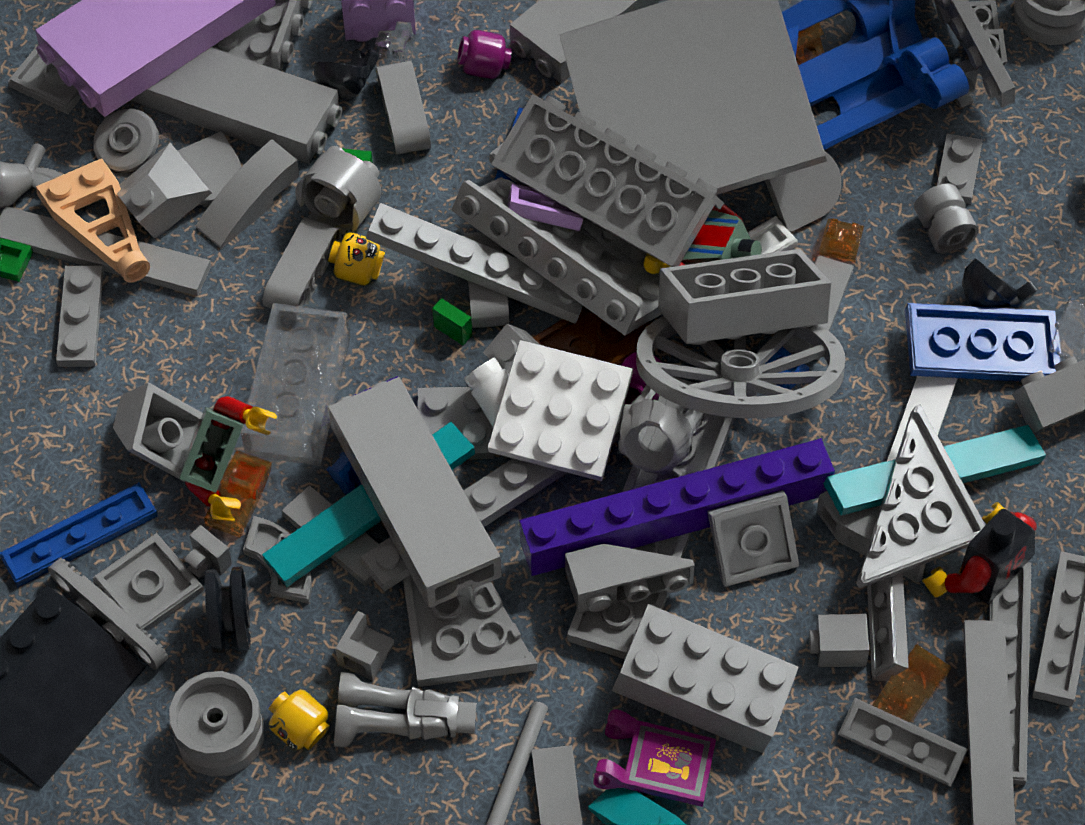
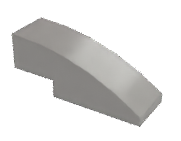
[196,139,299,249]

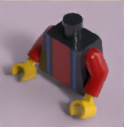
[922,502,1037,605]

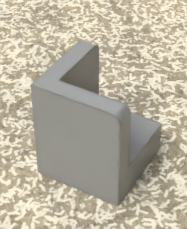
[335,611,394,681]

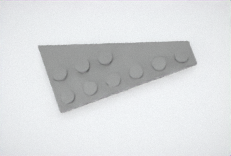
[403,575,538,687]

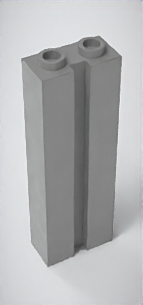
[510,0,661,83]
[129,47,342,164]
[328,377,502,608]

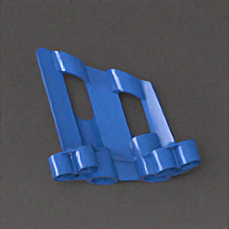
[782,0,969,150]

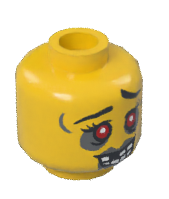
[328,233,385,285]
[268,690,330,750]

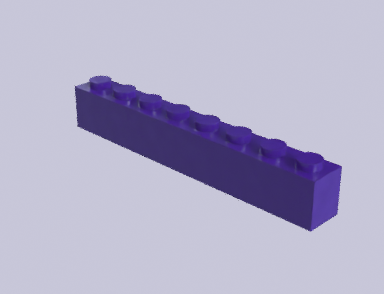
[519,438,835,576]

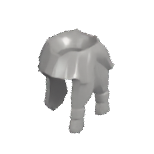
[619,384,703,475]

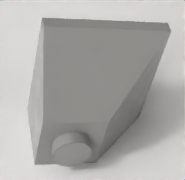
[117,143,212,239]
[113,382,203,482]

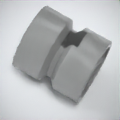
[914,184,979,254]

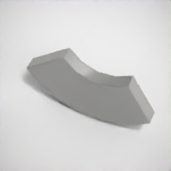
[243,516,312,604]

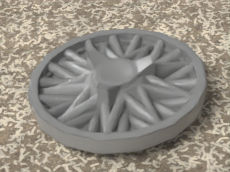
[94,108,159,173]

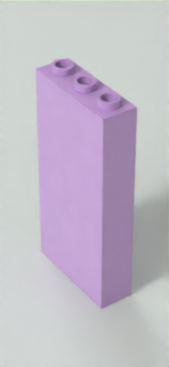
[35,0,276,117]

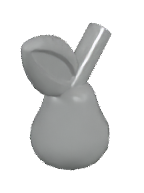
[0,144,63,209]

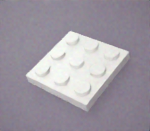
[488,340,633,481]

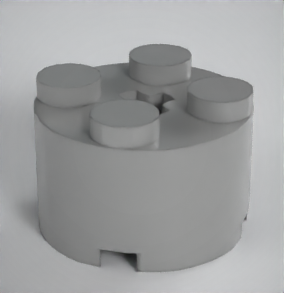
[295,146,381,234]

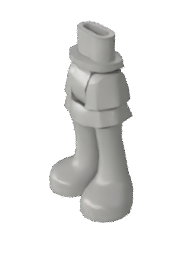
[334,672,477,748]

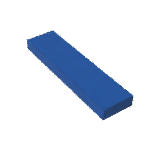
[0,482,158,588]

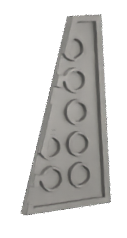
[933,0,1015,108]

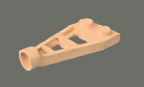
[36,158,150,283]

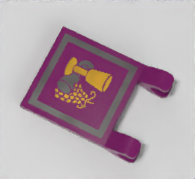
[593,709,716,807]

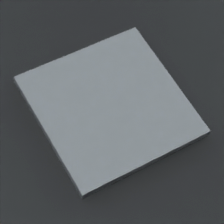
[559,0,827,195]

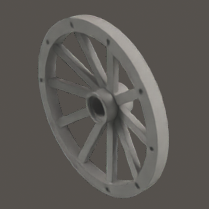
[636,316,846,418]

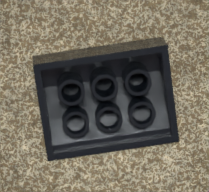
[0,586,146,789]

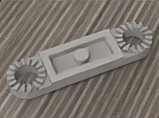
[48,557,168,670]

